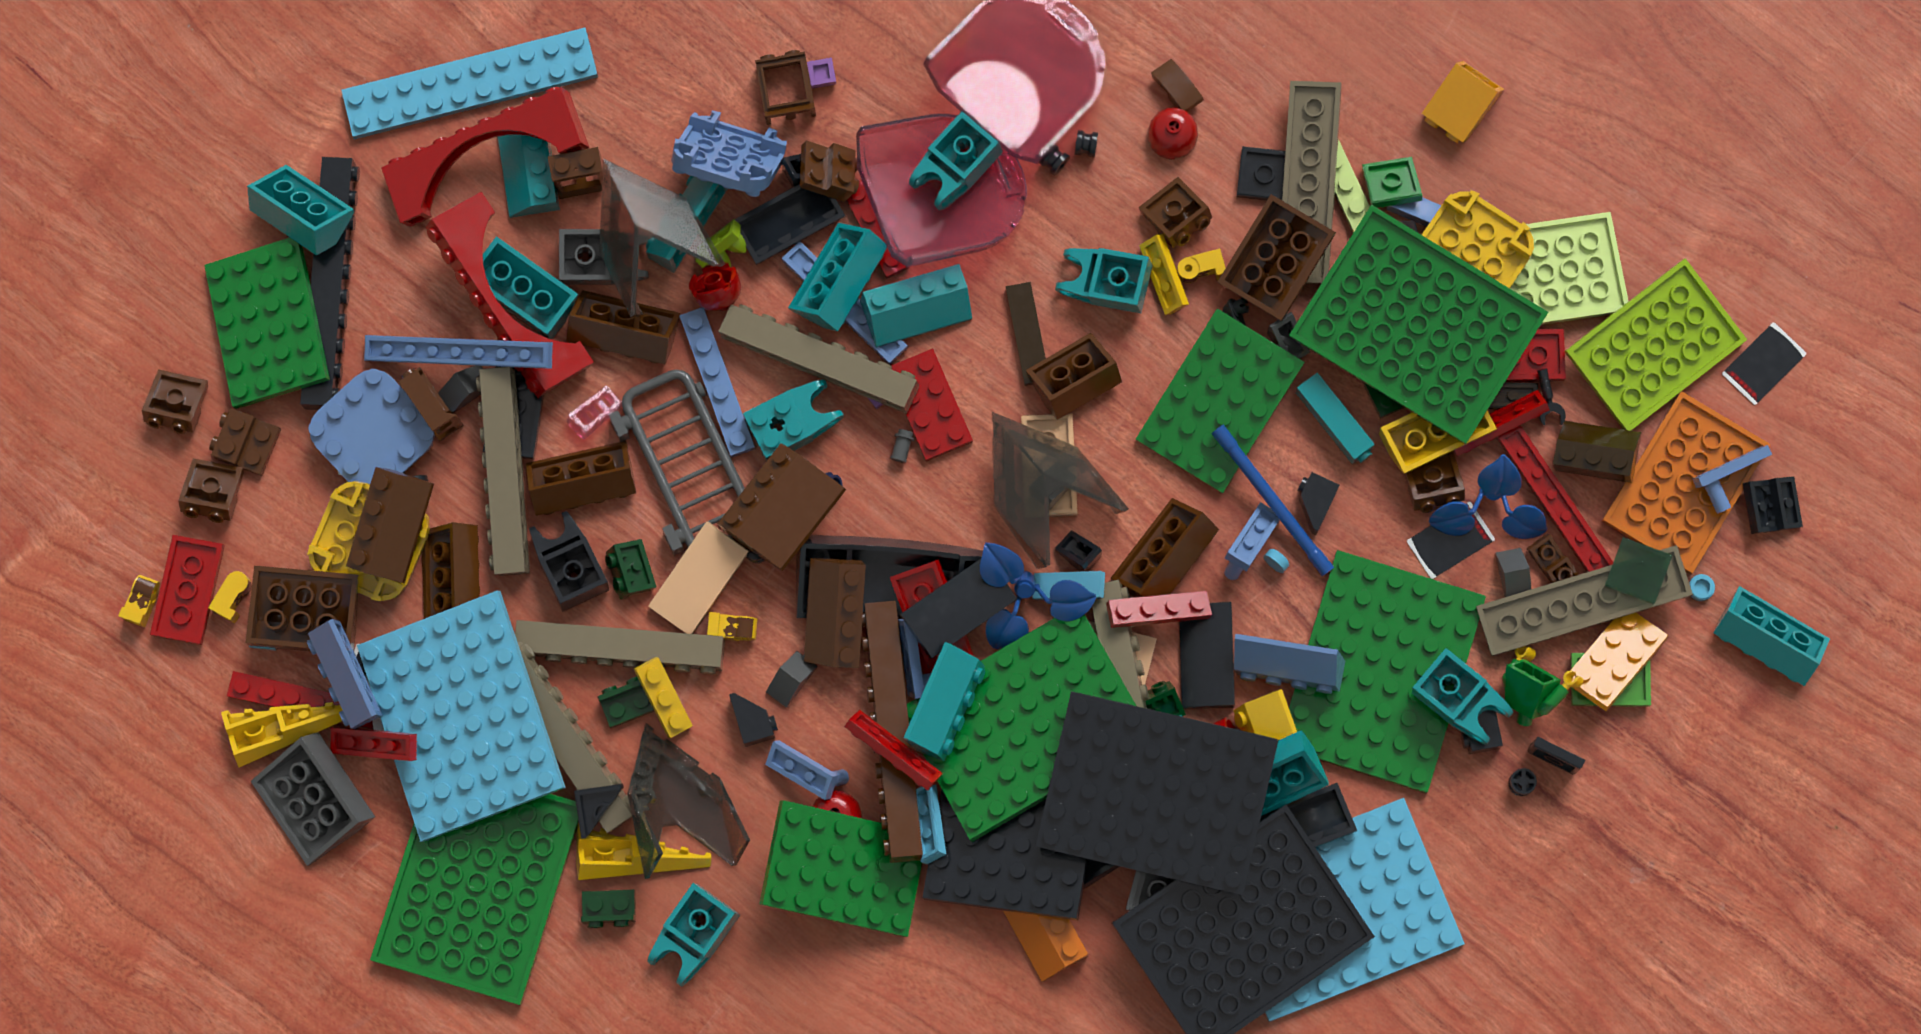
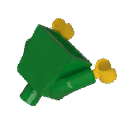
[1502,646,1583,726]

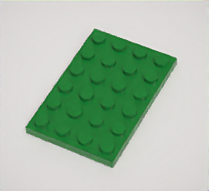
[204,237,330,409]
[1136,309,1305,493]
[759,800,922,937]

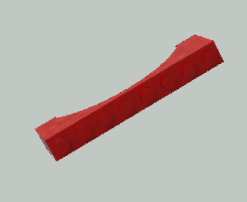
[381,87,589,227]
[425,192,594,398]

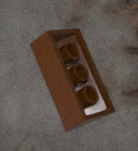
[566,290,681,364]
[526,441,636,516]
[346,467,434,583]
[1110,498,1219,598]
[422,522,480,619]
[804,558,866,668]

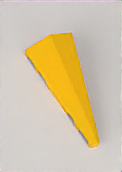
[221,702,343,768]
[576,824,712,880]

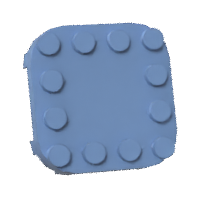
[671,110,787,197]
[308,369,435,484]

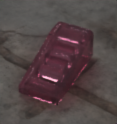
[567,385,622,440]

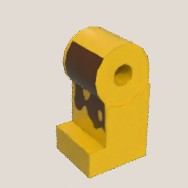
[1177,248,1226,284]
[208,571,252,624]
[118,575,160,627]
[707,612,758,641]

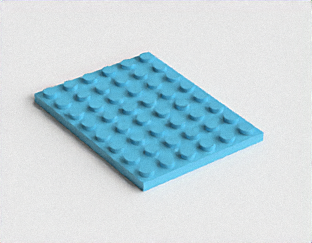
[357,590,566,842]
[1265,798,1465,1022]

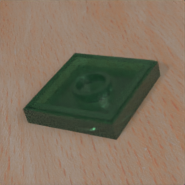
[1604,537,1673,605]

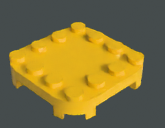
[1422,190,1534,288]
[307,481,430,601]

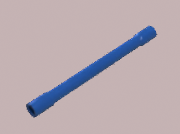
[1211,424,1334,576]

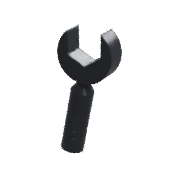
[1537,368,1566,425]

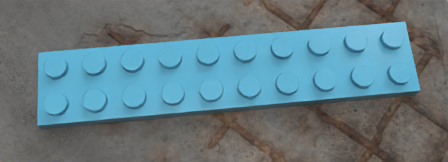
[341,28,598,139]

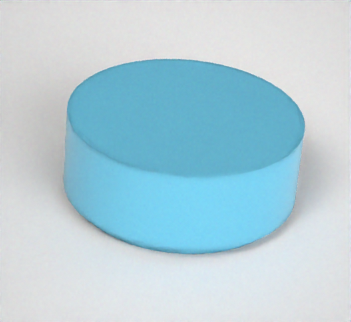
[1263,549,1289,573]
[1689,574,1715,601]

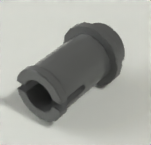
[890,429,914,463]

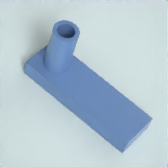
[1692,445,1772,514]
[1224,502,1280,580]
[898,619,931,699]
[765,740,849,800]

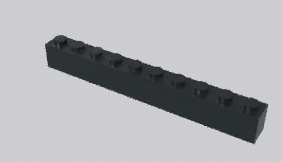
[300,157,360,410]

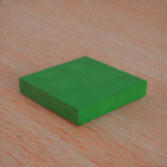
[1362,157,1422,208]

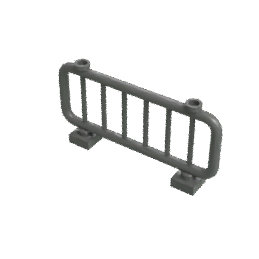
[608,369,745,556]

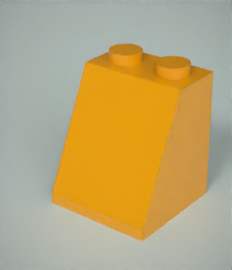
[1421,61,1504,143]

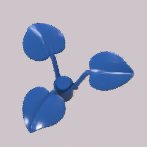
[1429,454,1547,539]
[980,542,1096,650]

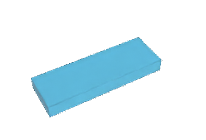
[1032,571,1105,600]
[916,784,946,864]

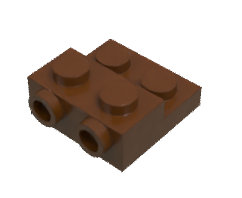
[800,140,860,202]
[1139,177,1212,248]
[142,369,208,435]
[209,408,282,476]
[1405,451,1465,513]
[178,458,244,523]

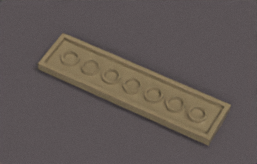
[1282,81,1342,284]
[1476,545,1693,656]

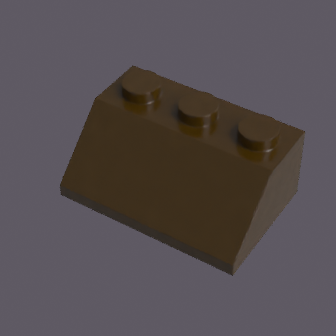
[1553,421,1642,483]

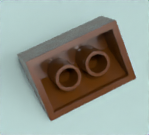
[1026,333,1122,420]

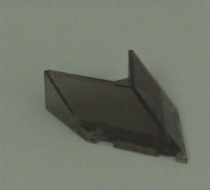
[599,158,725,317]
[992,412,1129,569]
[627,723,750,879]

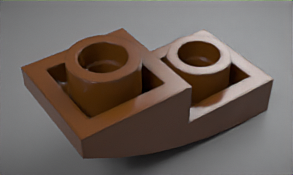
[1151,59,1204,112]
[1527,534,1579,583]

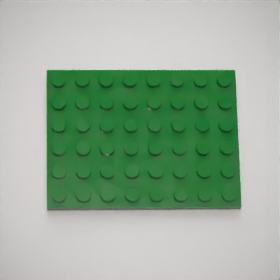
[1289,205,1549,445]
[1289,550,1486,794]
[907,614,1137,842]
[370,794,579,1005]

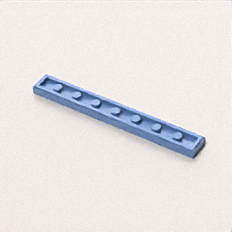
[364,335,553,368]

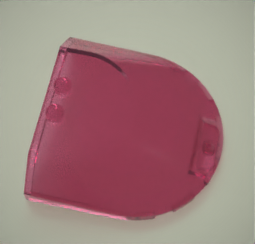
[923,0,1106,164]
[856,114,1027,267]

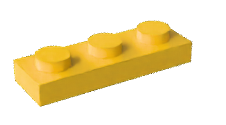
[1139,234,1189,315]
[634,657,693,738]

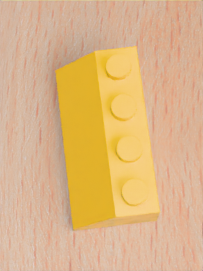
[1379,411,1497,474]
[1233,689,1297,740]

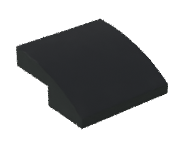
[1742,476,1803,534]

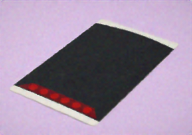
[1722,322,1806,405]
[1407,502,1495,579]

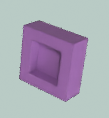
[807,58,836,89]

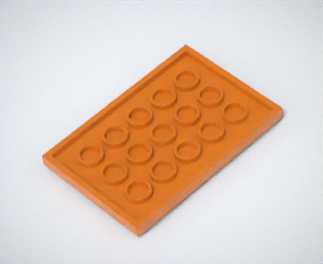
[1602,391,1770,575]

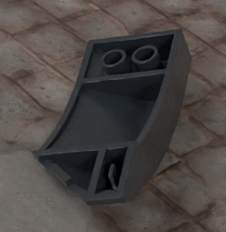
[796,535,1009,619]

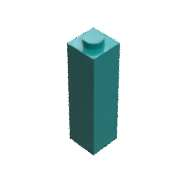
[1295,372,1375,465]

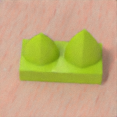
[696,219,746,268]

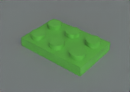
[1570,653,1651,707]

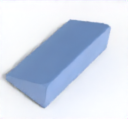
[1386,197,1441,227]

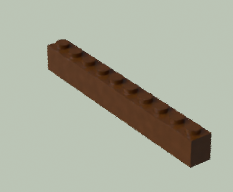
[862,601,923,863]

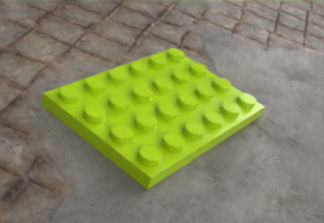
[1564,258,1747,431]

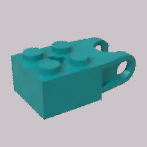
[909,111,1003,210]
[1055,248,1153,314]
[743,380,844,461]
[1412,648,1513,745]
[647,883,740,987]

